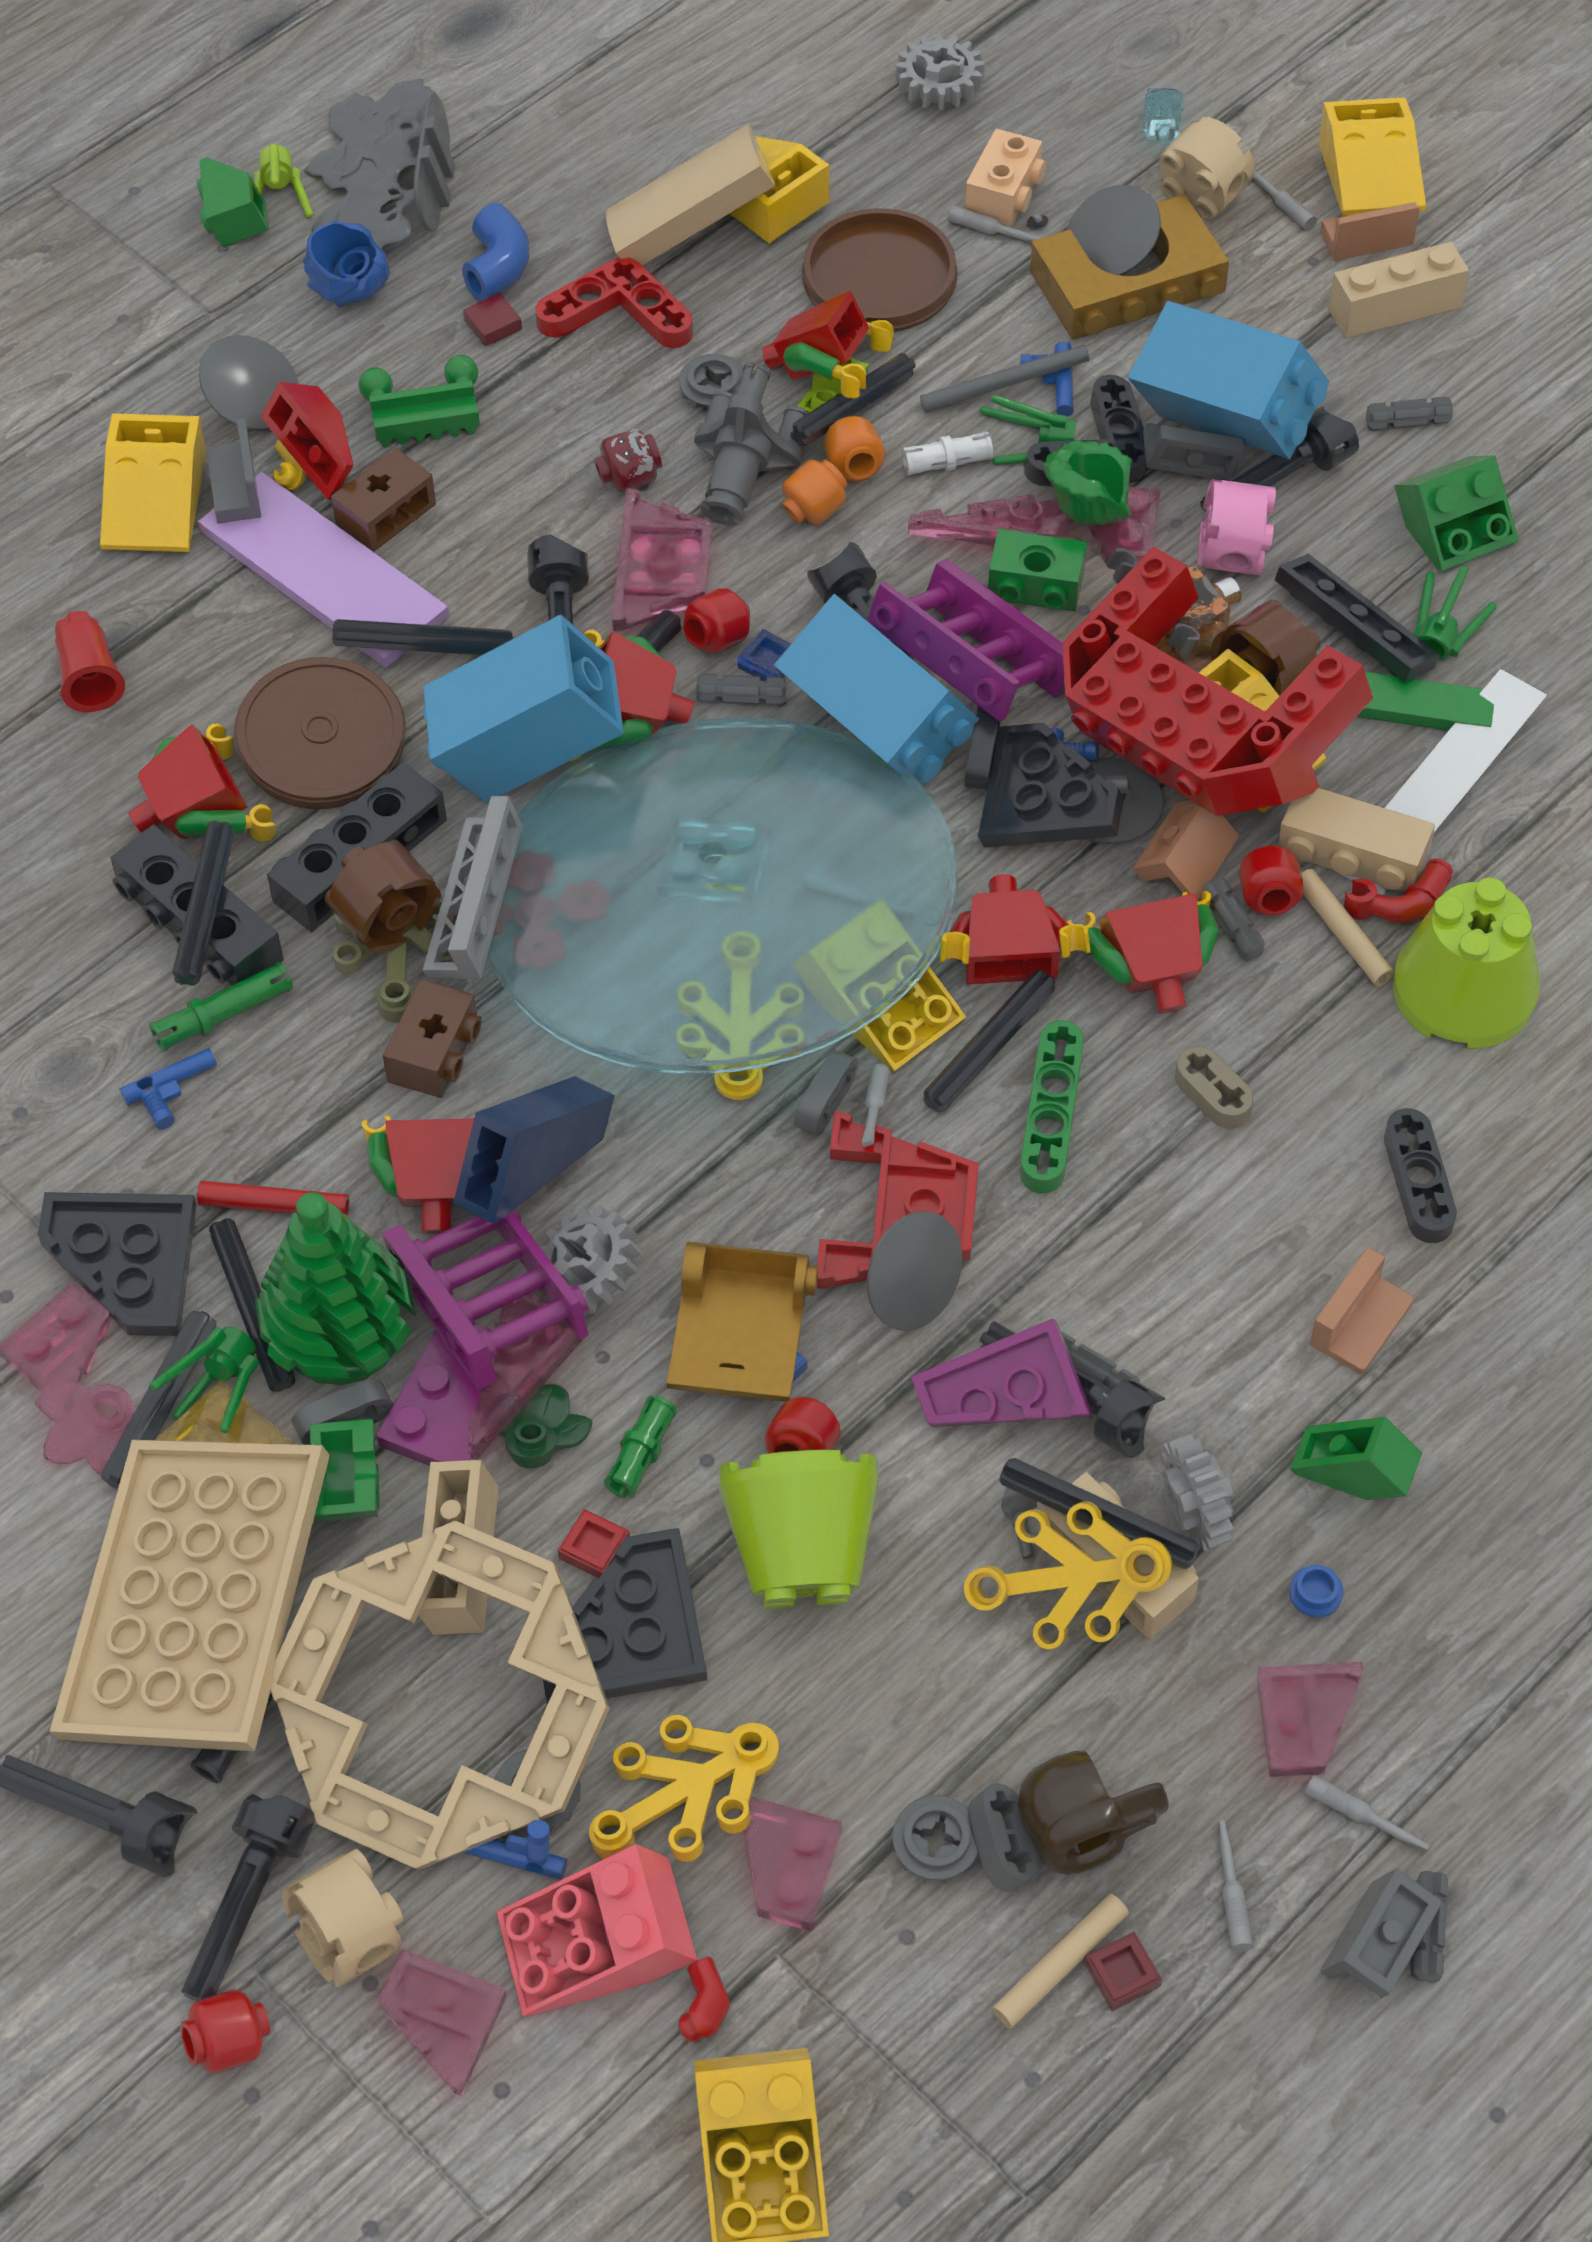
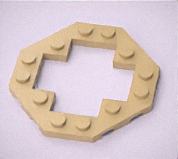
[271,1521,610,1870]

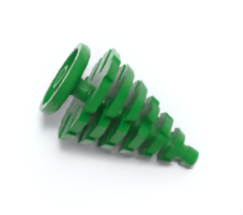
[255,1192,417,1385]

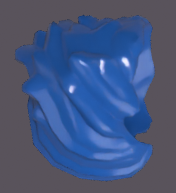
[303,221,390,307]

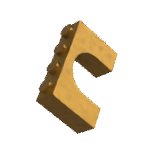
[1030,194,1229,340]

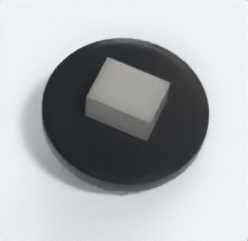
[1027,213,1048,228]

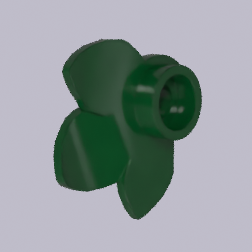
[491,1384,593,1468]

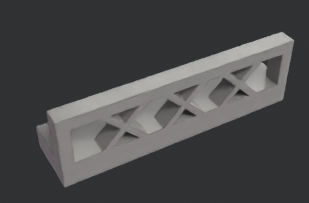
[423,796,523,979]

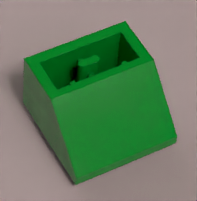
[1394,455,1519,571]

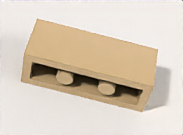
[1328,241,1469,339]
[1279,788,1435,892]
[418,1460,499,1635]
[1038,1472,1199,1640]

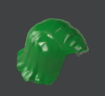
[1043,440,1133,527]

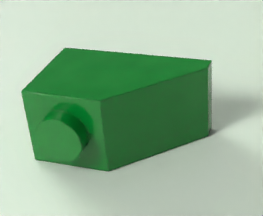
[1290,1417,1423,1500]

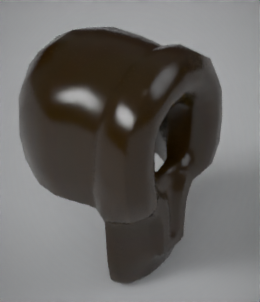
[1018,1751,1169,1875]

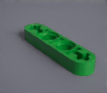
[1020,1020,1084,1193]

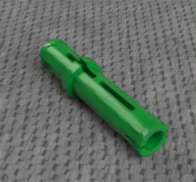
[149,962,293,1052]

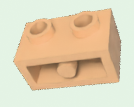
[965,128,1047,227]

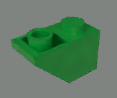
[197,158,269,247]

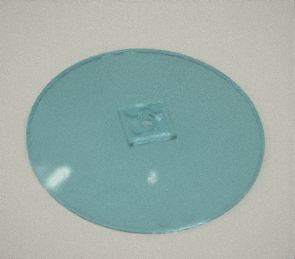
[488,717,958,1074]

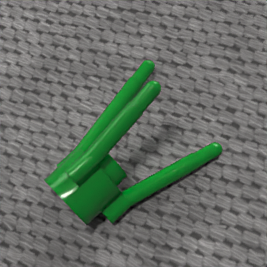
[980,395,1077,465]
[1413,565,1497,660]
[150,1327,260,1433]

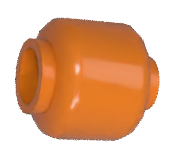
[823,416,885,482]
[782,459,848,526]

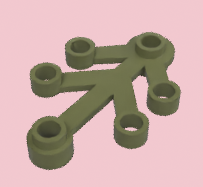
[333,898,458,1022]

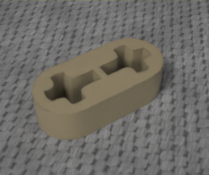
[1175,1046,1253,1129]

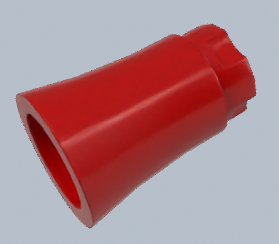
[55,611,125,713]

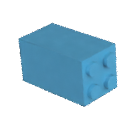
[1127,301,1330,459]
[774,594,979,789]
[423,614,624,803]

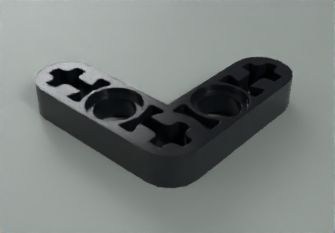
[1024,375,1148,486]

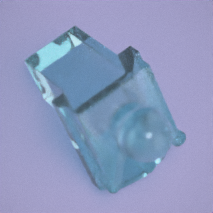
[1143,88,1184,144]

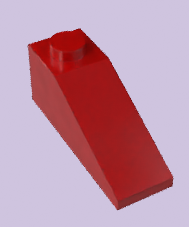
[260,382,354,500]

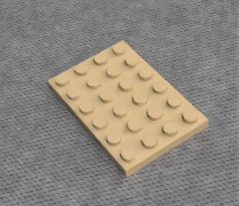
[49,1440,330,1751]

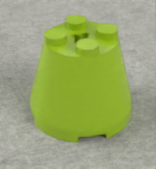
[1392,877,1540,1049]
[718,1450,879,1609]

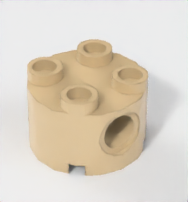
[1158,117,1256,221]
[281,1849,403,1988]

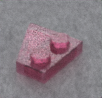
[1088,486,1161,563]
[0,1281,111,1415]
[1256,1662,1363,1777]
[739,1797,842,1931]
[378,1949,507,2096]

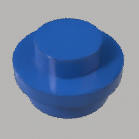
[1289,1565,1343,1618]

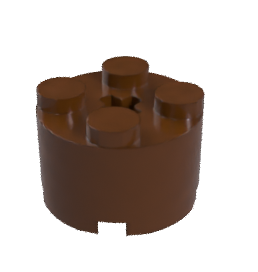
[1211,600,1321,696]
[325,840,441,953]

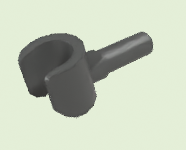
[1001,1488,1037,1559]

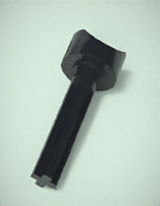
[1200,406,1359,511]
[527,534,589,625]
[807,542,915,661]
[980,1321,1166,1458]
[0,1755,197,1877]
[181,1794,314,2001]

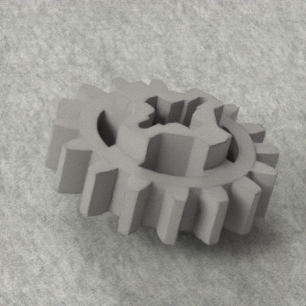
[896,34,984,110]
[539,1206,641,1314]
[1161,1434,1234,1551]

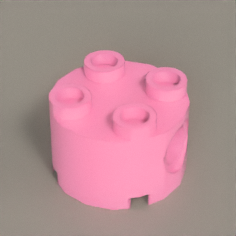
[1197,479,1276,576]

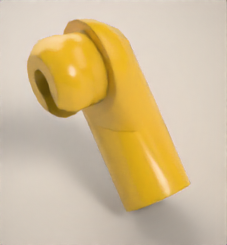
[273,440,307,491]

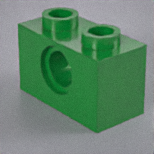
[988,529,1087,612]

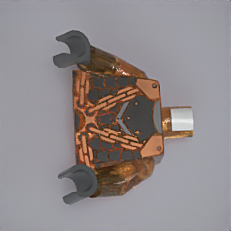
[1106,548,1242,664]

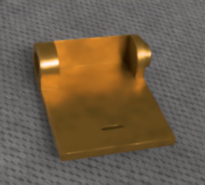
[666,1241,818,1402]

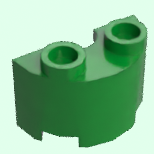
[305,1419,380,1522]

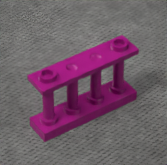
[867,559,1065,722]
[382,1208,589,1390]

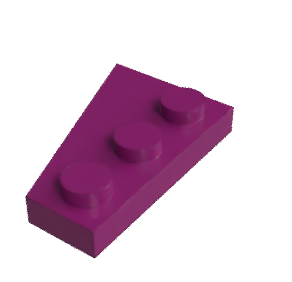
[911,1318,1093,1427]
[376,1323,492,1466]

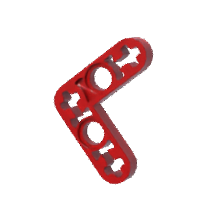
[535,257,693,348]

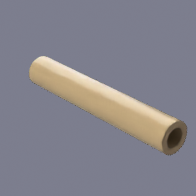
[1301,869,1395,987]
[991,1894,1129,2029]

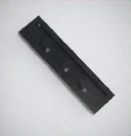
[1274,553,1440,682]

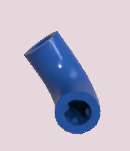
[462,203,529,302]

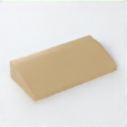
[606,124,775,265]

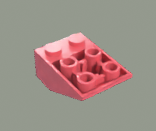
[496,1844,697,2017]

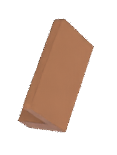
[1320,203,1419,261]
[1133,800,1238,900]
[1310,1247,1414,1374]

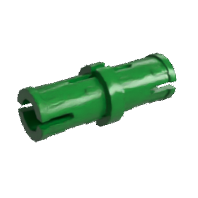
[604,1395,677,1498]

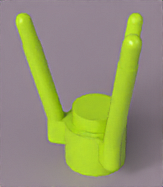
[249,144,313,238]

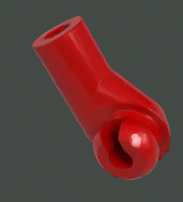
[678,1957,730,2043]

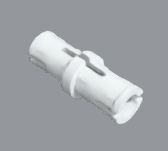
[902,431,993,476]

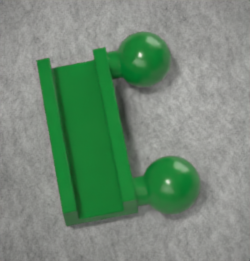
[358,355,480,448]

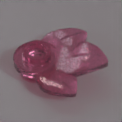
[35,1381,133,1475]

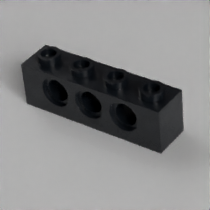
[267,762,447,933]
[110,825,284,986]

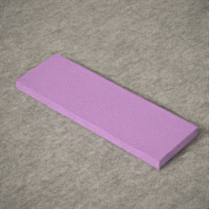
[198,472,449,669]

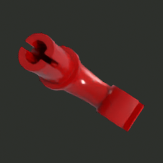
[1344,858,1453,924]

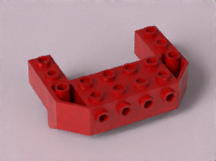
[1062,546,1373,816]

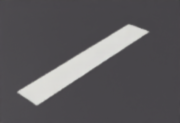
[1335,669,1547,895]

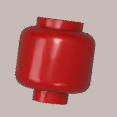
[683,588,751,654]
[1238,845,1304,916]
[764,1397,840,1454]
[180,1989,270,2074]

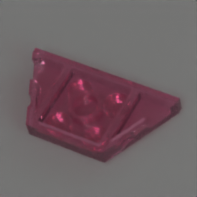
[612,488,712,631]

